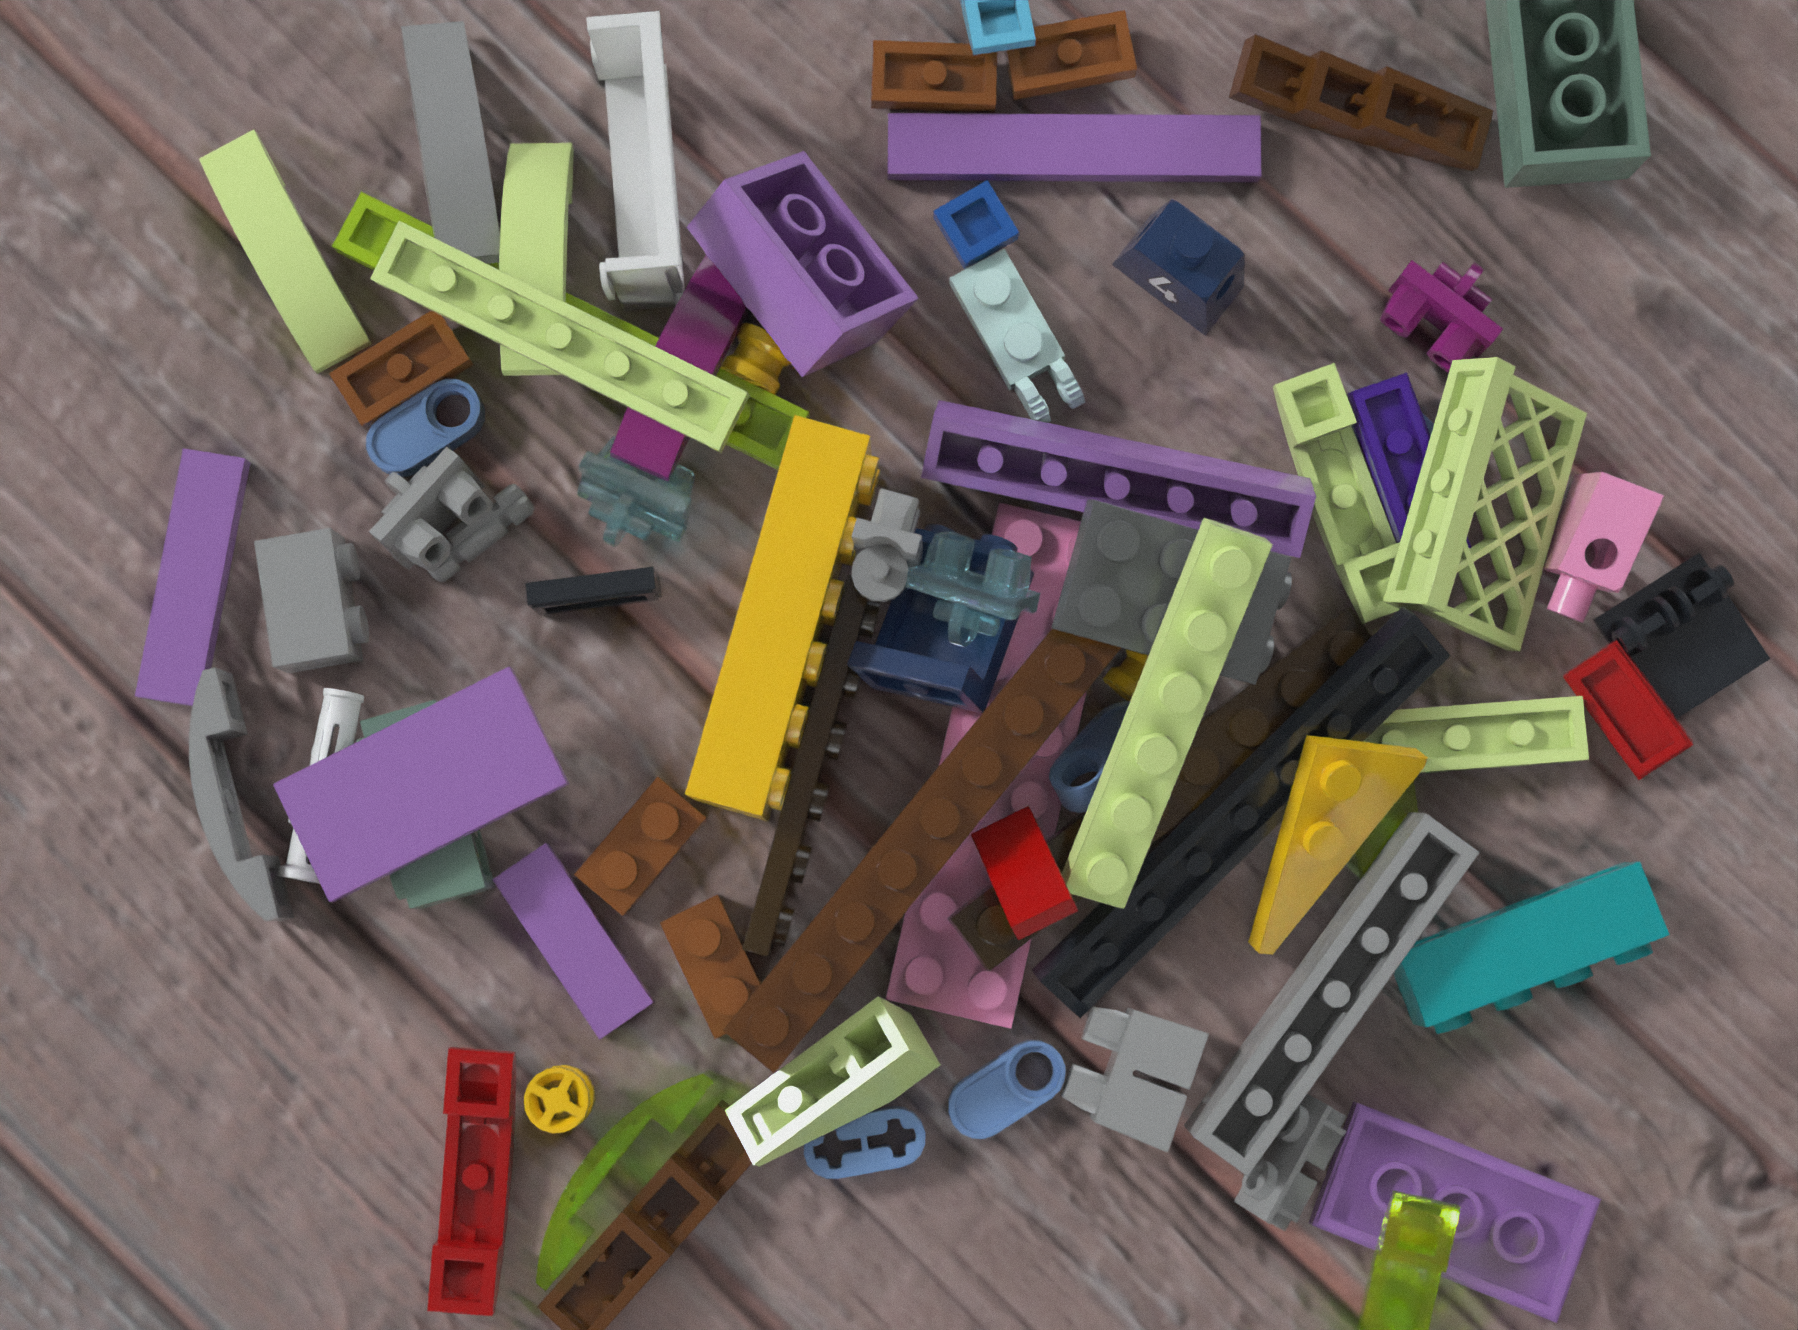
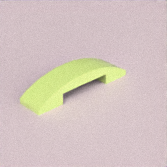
[199,130,372,374]
[499,143,574,376]
[1273,363,1400,624]

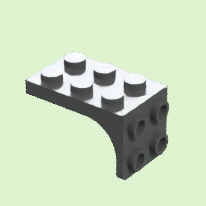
[1051,499,1292,685]

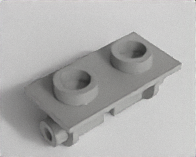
[1234,1094,1347,1231]

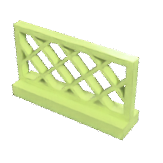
[1383,357,1587,651]

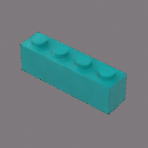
[1393,861,1670,1034]

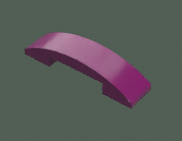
[610,255,752,482]

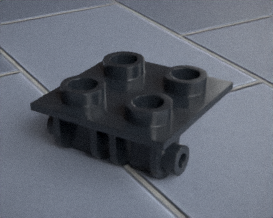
[1593,553,1770,719]

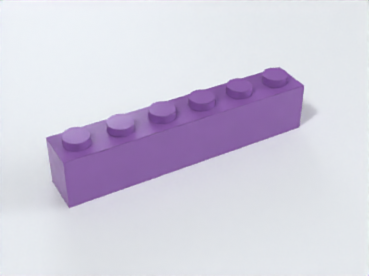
[921,400,1316,558]

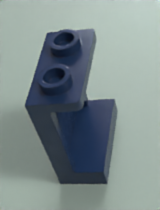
[847,524,1034,713]

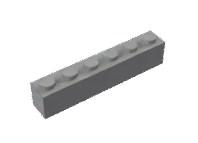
[1184,812,1480,1177]

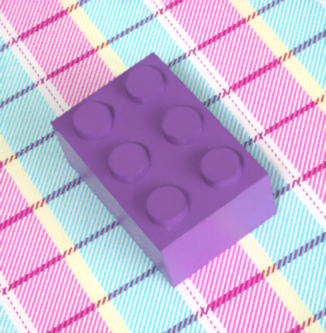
[686,151,919,378]

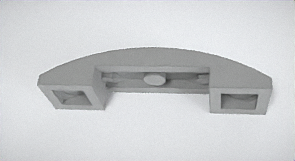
[189,667,294,921]

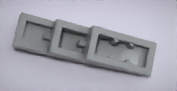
[401,21,500,264]

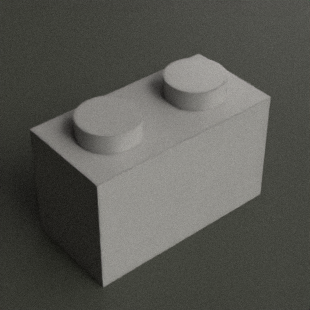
[254,528,369,673]

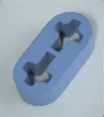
[804,1106,925,1179]

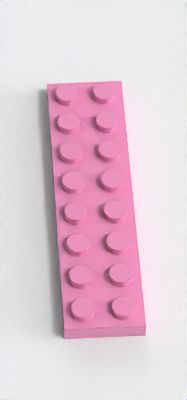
[885,503,1087,1029]

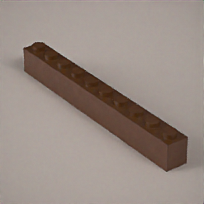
[723,628,1121,1073]

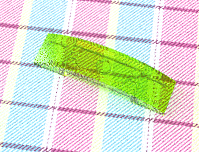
[535,1069,718,1291]
[1357,1190,1460,1330]

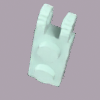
[949,248,1085,423]

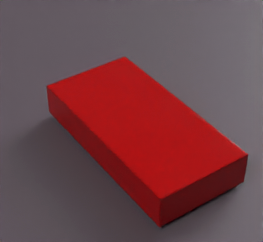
[1563,640,1694,781]
[971,806,1079,940]

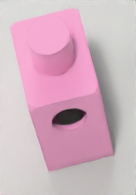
[1543,472,1664,623]

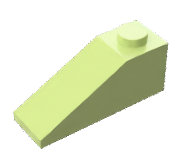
[725,996,941,1167]

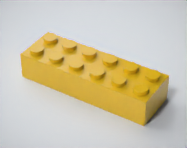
[685,415,880,822]

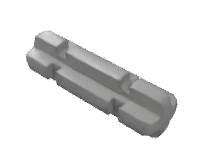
[427,484,534,582]

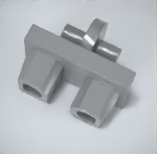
[369,447,493,571]
[851,489,923,602]

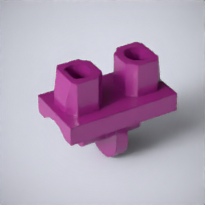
[1379,260,1503,373]

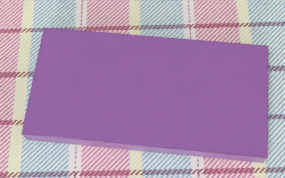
[273,666,569,902]
[1308,1101,1601,1323]

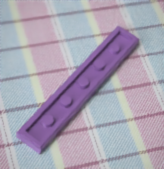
[888,113,1261,182]

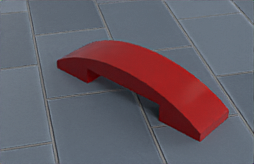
[427,1047,516,1316]

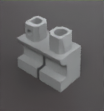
[1061,1007,1209,1153]

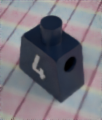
[1112,199,1245,336]

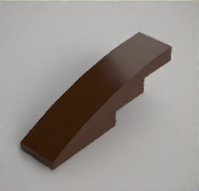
[1229,34,1494,171]
[537,1099,752,1330]

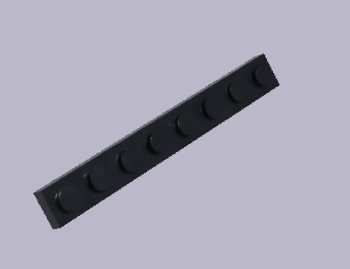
[1032,606,1451,1018]

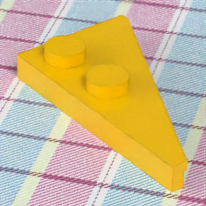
[1248,735,1428,955]

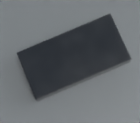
[525,566,662,615]

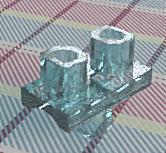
[577,436,695,547]
[905,531,1041,647]

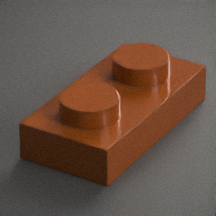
[1004,10,1137,100]
[871,40,998,113]
[329,310,474,431]
[574,776,708,916]
[660,894,761,1039]

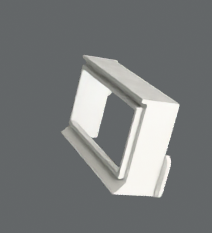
[586,11,685,311]

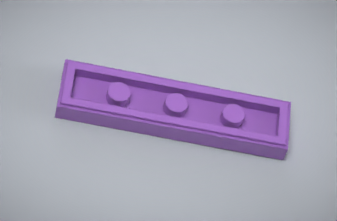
[135,448,251,706]

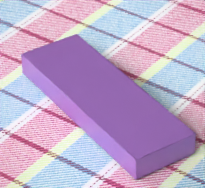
[492,843,655,1040]

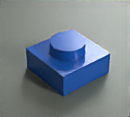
[933,180,1019,270]

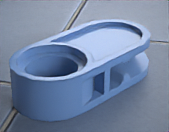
[366,379,485,477]
[1049,701,1130,813]
[948,1040,1065,1139]

